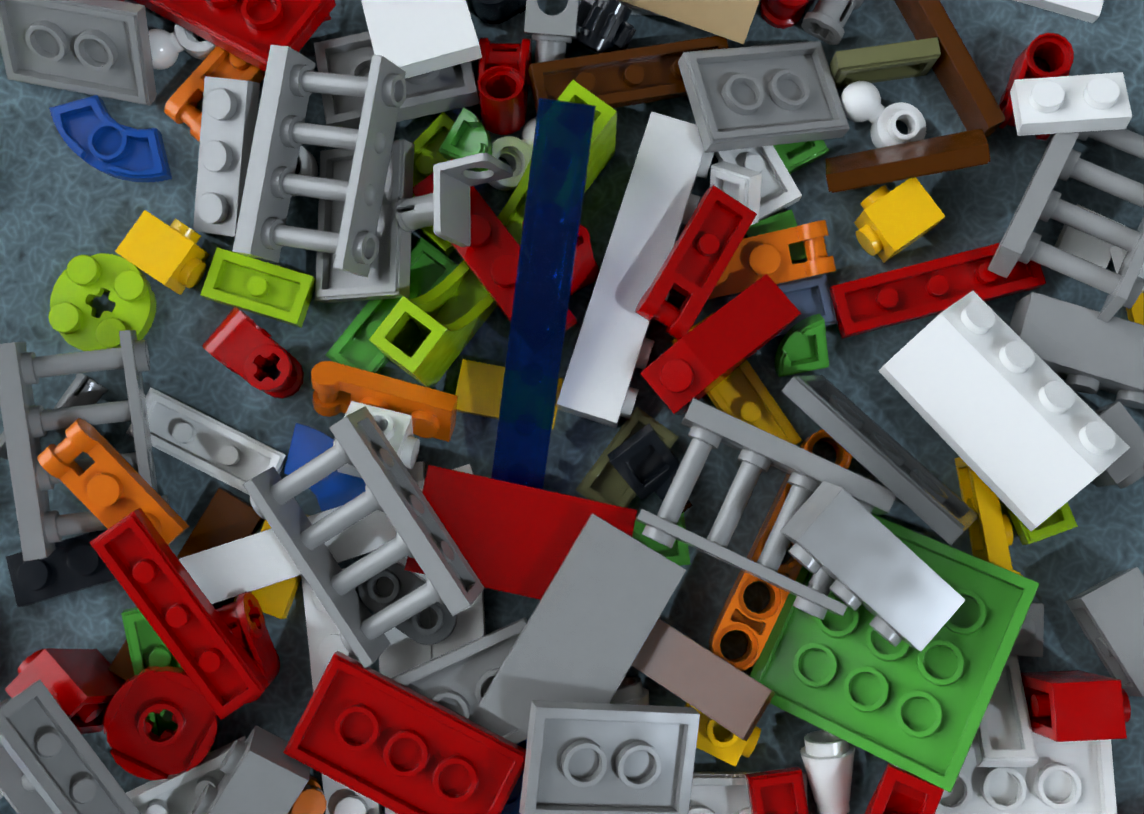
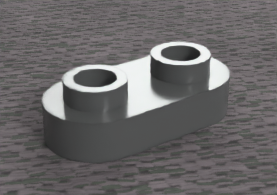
[358,562,458,645]

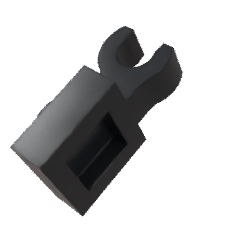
[607,423,693,513]

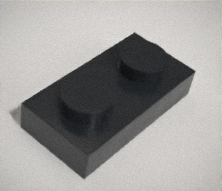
[6,530,117,607]

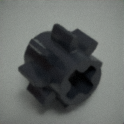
[576,0,636,54]

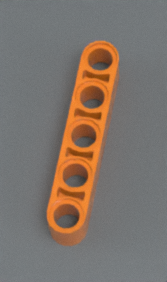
[708,429,853,671]

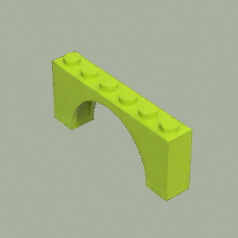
[369,80,617,389]

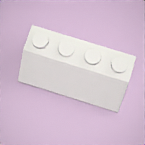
[879,291,1130,531]

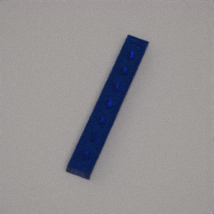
[491,98,596,490]

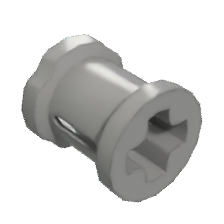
[801,0,864,45]

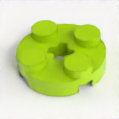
[48,253,156,351]

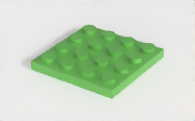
[750,514,1040,793]

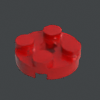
[103,666,219,780]

